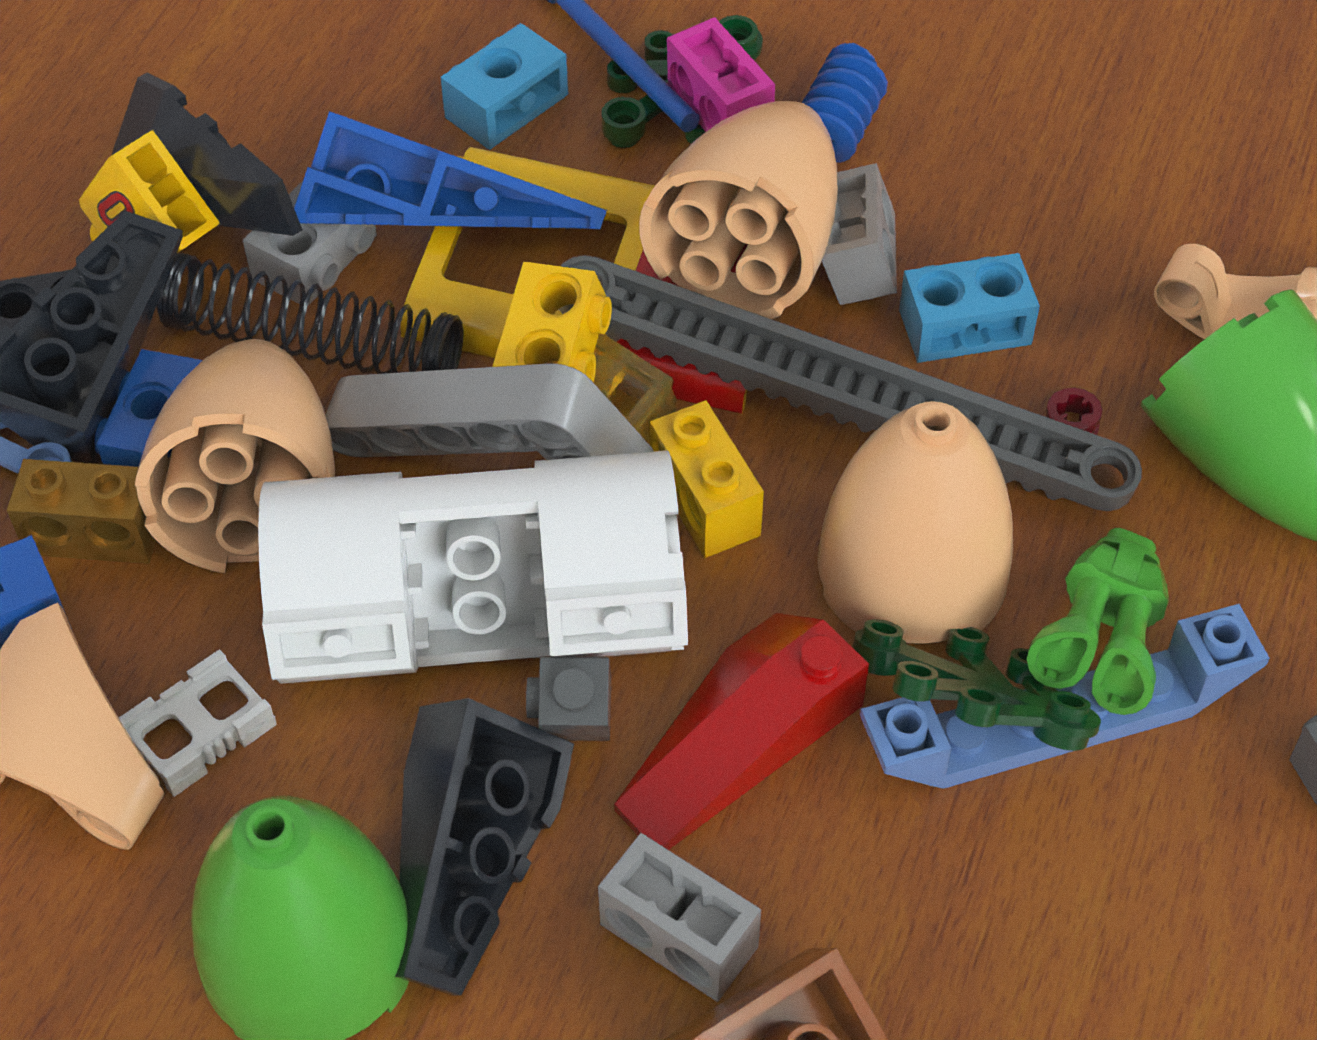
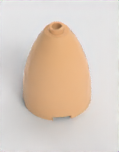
[639,101,838,319]
[135,339,335,573]
[818,402,1013,643]

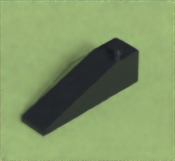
[0,211,183,464]
[395,698,574,996]

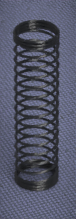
[157,253,464,374]

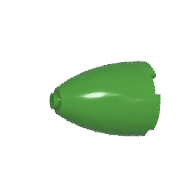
[1141,290,1317,542]
[191,796,409,1040]

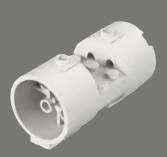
[258,450,688,684]

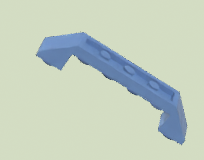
[860,604,1269,789]

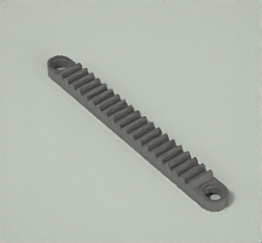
[559,255,1142,511]

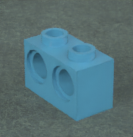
[899,253,1040,363]

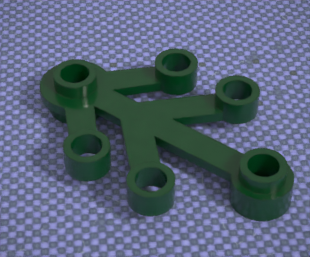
[601,15,763,148]
[852,619,1101,751]

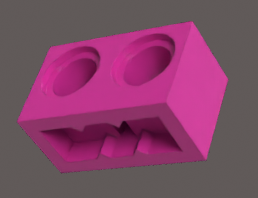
[667,17,775,132]

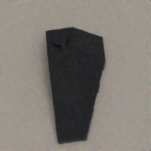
[112,73,303,236]

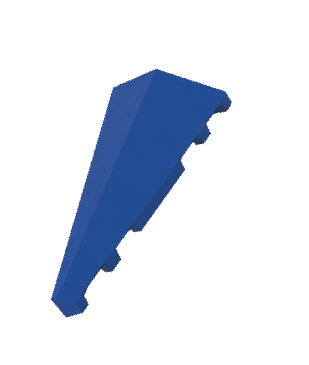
[294,111,607,229]

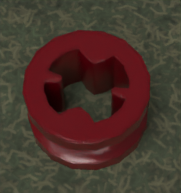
[1046,388,1103,435]

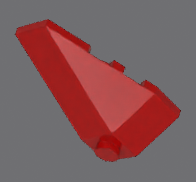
[614,613,869,850]

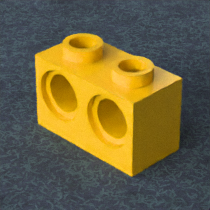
[492,261,612,382]
[650,400,764,558]

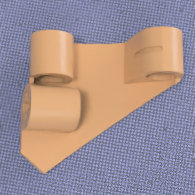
[1154,244,1317,339]
[0,603,164,849]

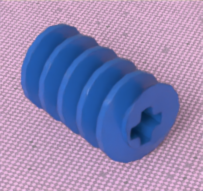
[802,43,888,163]

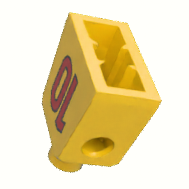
[79,130,220,253]

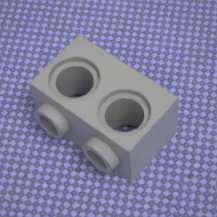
[822,163,897,305]
[243,181,377,305]
[598,833,761,1002]

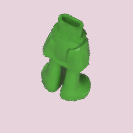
[1027,528,1169,715]

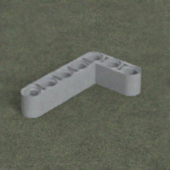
[325,363,654,460]

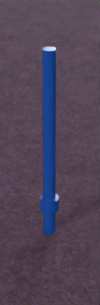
[547,0,700,132]

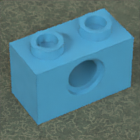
[440,23,568,150]

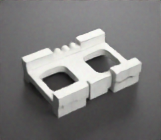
[119,649,277,797]

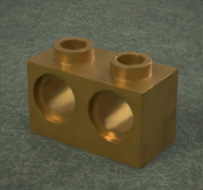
[7,459,156,564]

